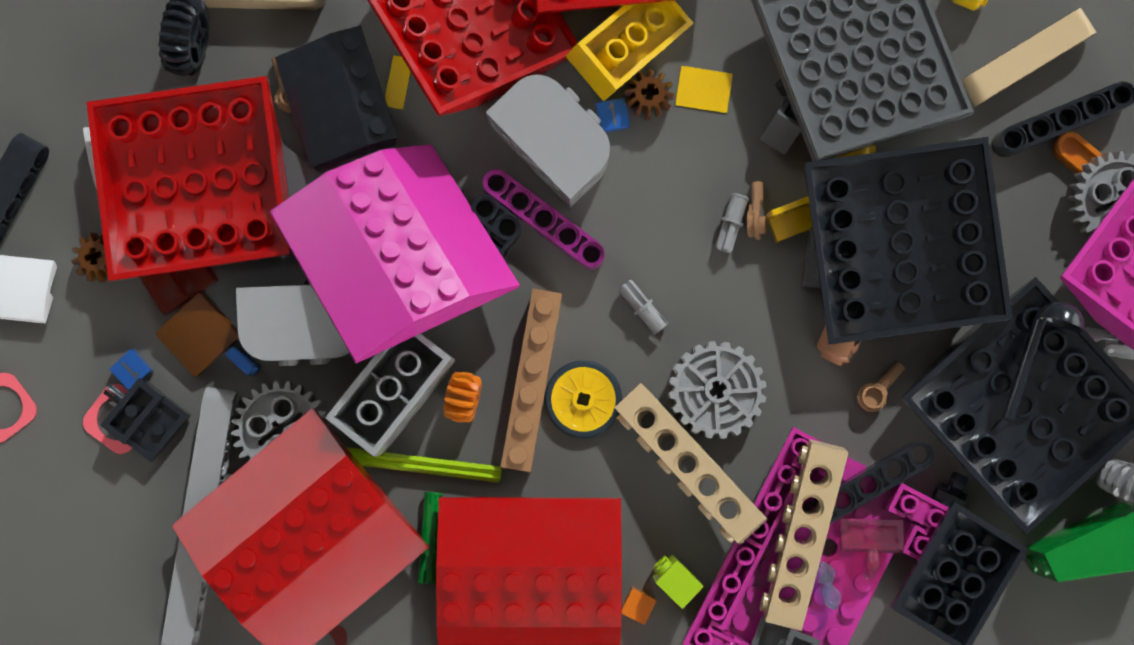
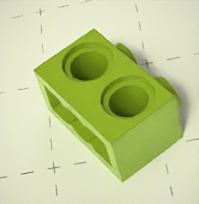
[652,554,704,609]

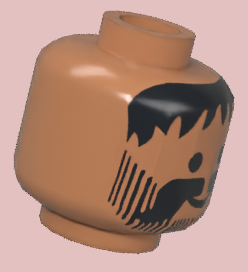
[816,325,861,366]

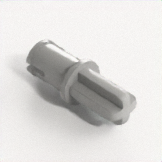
[715,193,749,253]
[619,280,668,335]

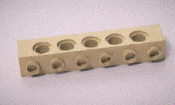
[614,383,768,544]
[760,439,849,631]

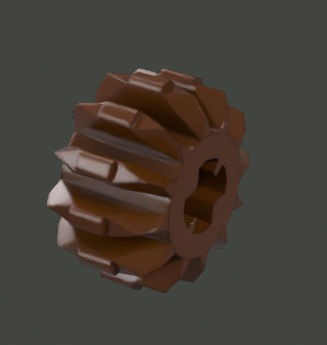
[624,69,675,121]
[71,232,108,283]

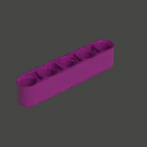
[483,169,605,270]

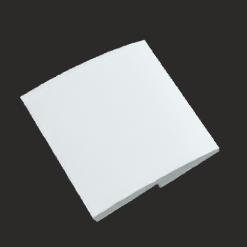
[0,255,57,324]

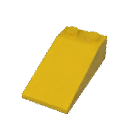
[565,1,694,102]

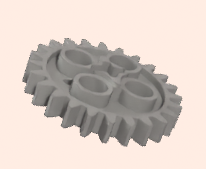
[1068,151,1134,239]
[231,381,330,460]

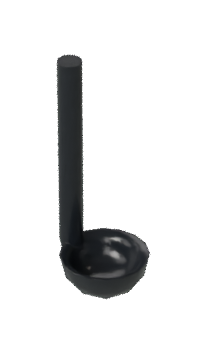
[1002,301,1085,420]

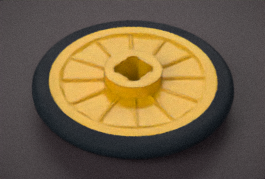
[545,360,622,438]

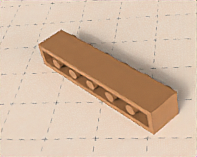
[501,288,562,472]

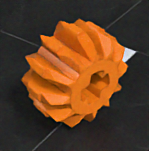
[443,372,482,423]

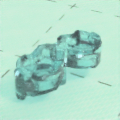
[817,562,841,610]

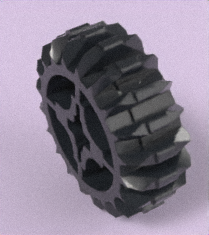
[158,0,210,76]

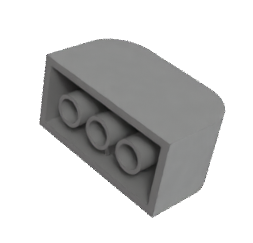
[486,75,610,208]
[236,285,349,366]
[326,333,455,457]

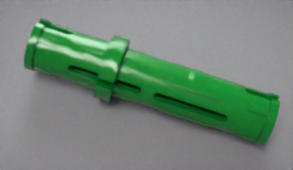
[417,492,443,584]

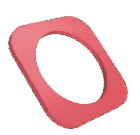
[0,373,37,443]
[83,384,132,454]

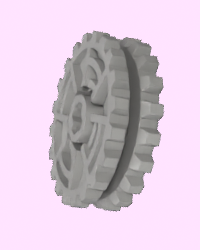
[667,341,767,439]

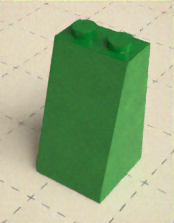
[1025,502,1134,582]

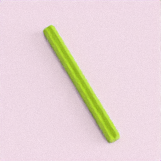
[347,447,502,482]

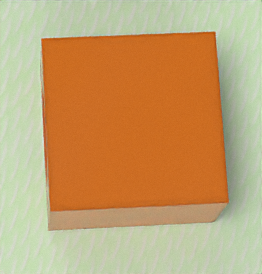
[622,586,657,625]

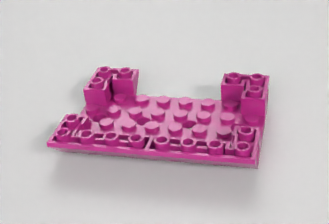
[682,427,948,645]

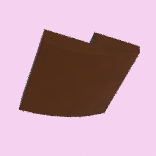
[155,291,239,378]

